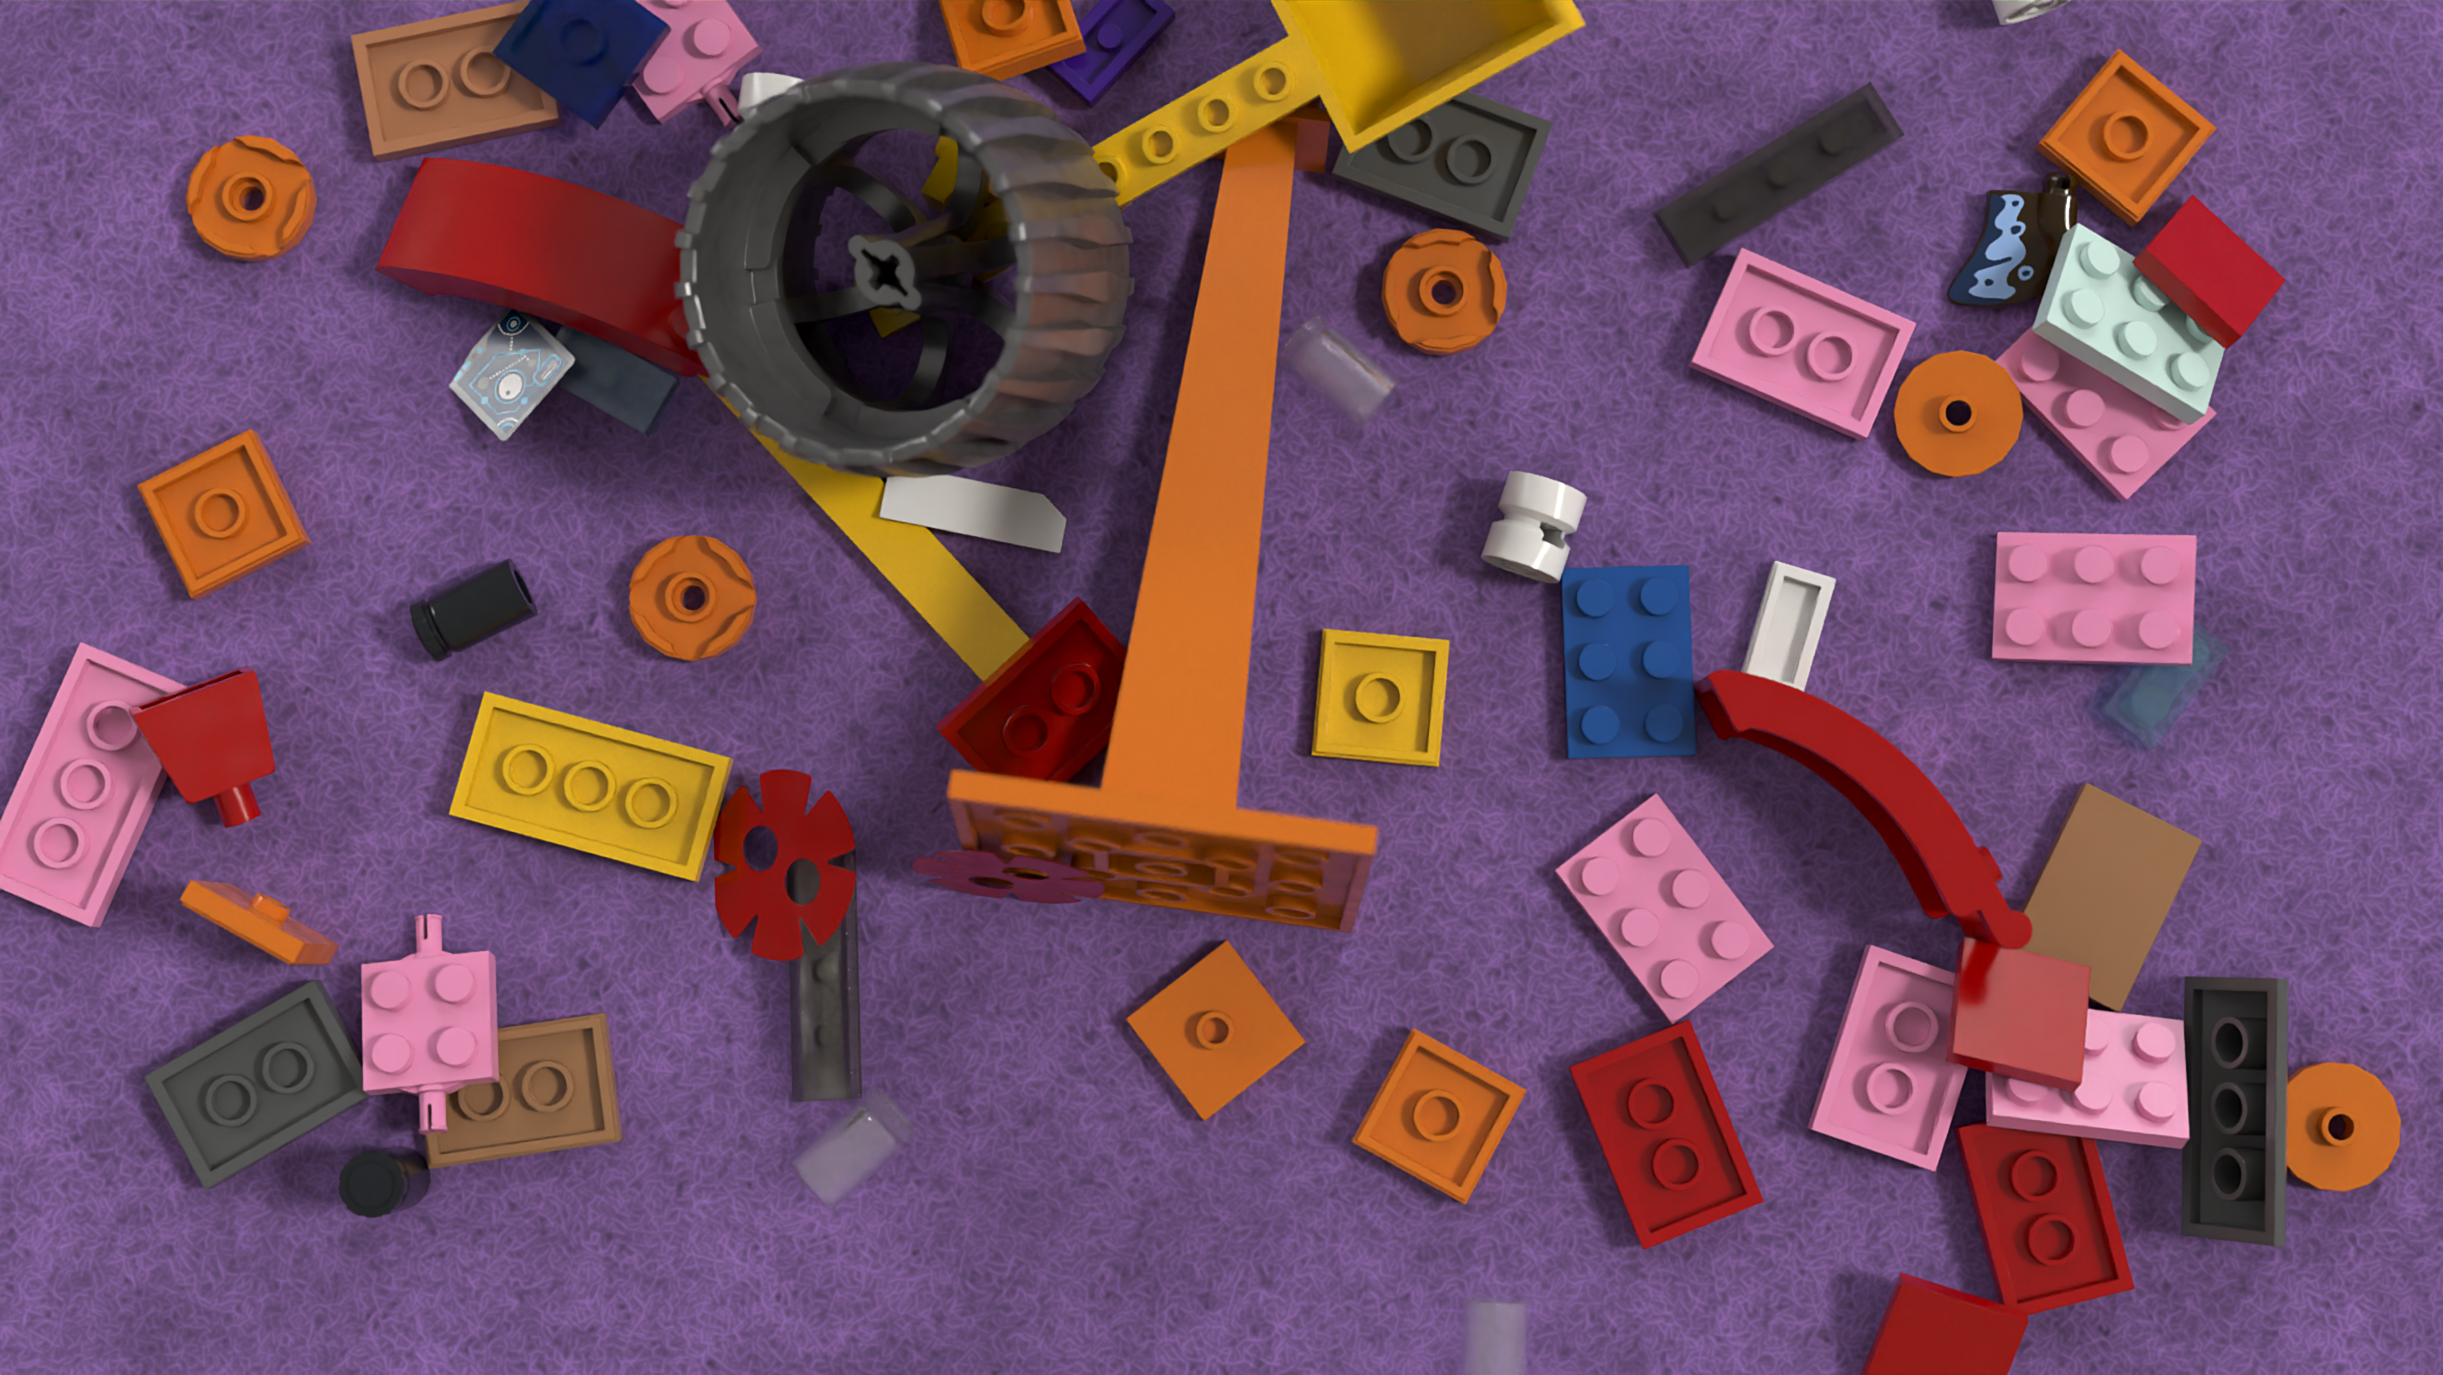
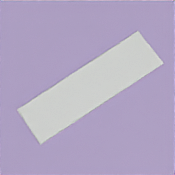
[879,475,1066,553]

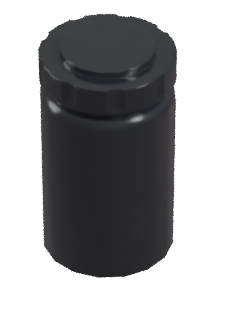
[410,558,538,662]
[338,1146,431,1218]

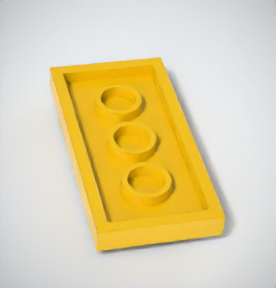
[449,691,734,882]

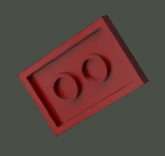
[935,596,1128,785]
[1567,1019,1764,1250]
[1953,1119,2135,1315]

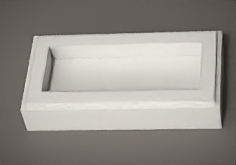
[1741,561,1836,691]

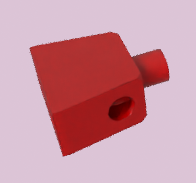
[128,665,276,828]

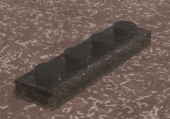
[1654,82,1904,270]
[787,845,862,1102]

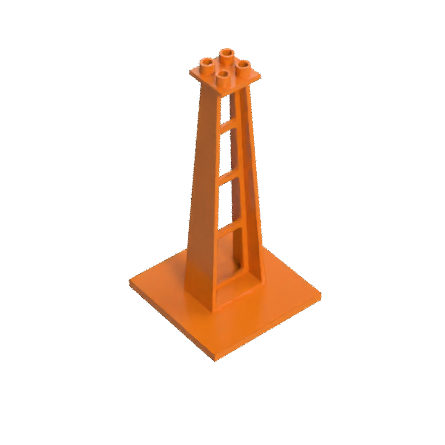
[947,97,1378,933]

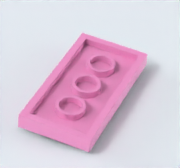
[0,642,189,927]

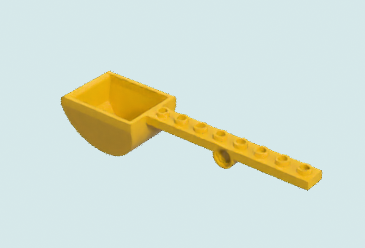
[853,0,1587,338]

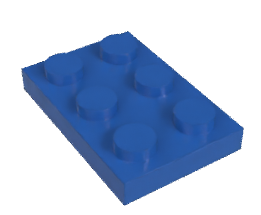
[1560,565,1696,760]

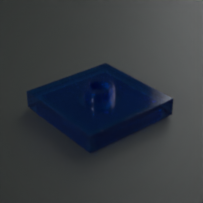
[492,0,672,131]

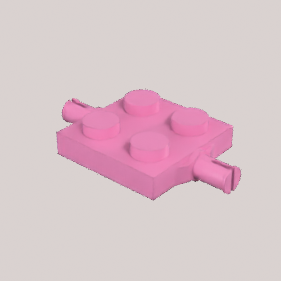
[587,0,763,129]
[361,914,499,1135]

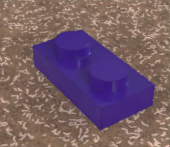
[1045,0,1176,109]

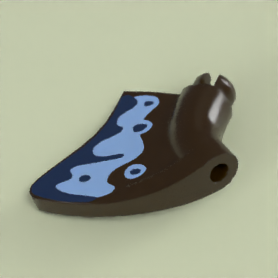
[1947,172,2079,307]

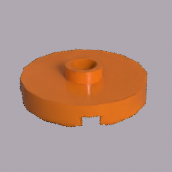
[185,135,317,263]
[1380,228,1507,356]
[1893,350,2024,478]
[629,535,758,662]
[2287,1061,2401,1192]

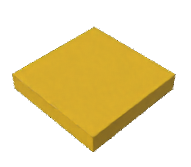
[1311,629,1450,768]

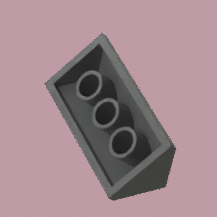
[2181,976,2289,1247]

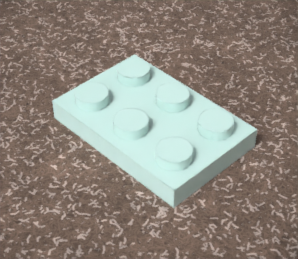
[2032,223,2225,425]

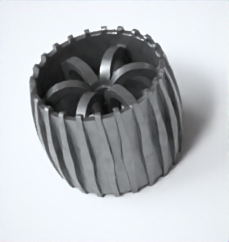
[674,61,1135,478]

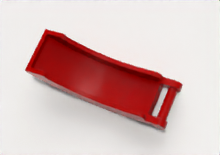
[375,158,711,378]
[1694,669,2033,950]

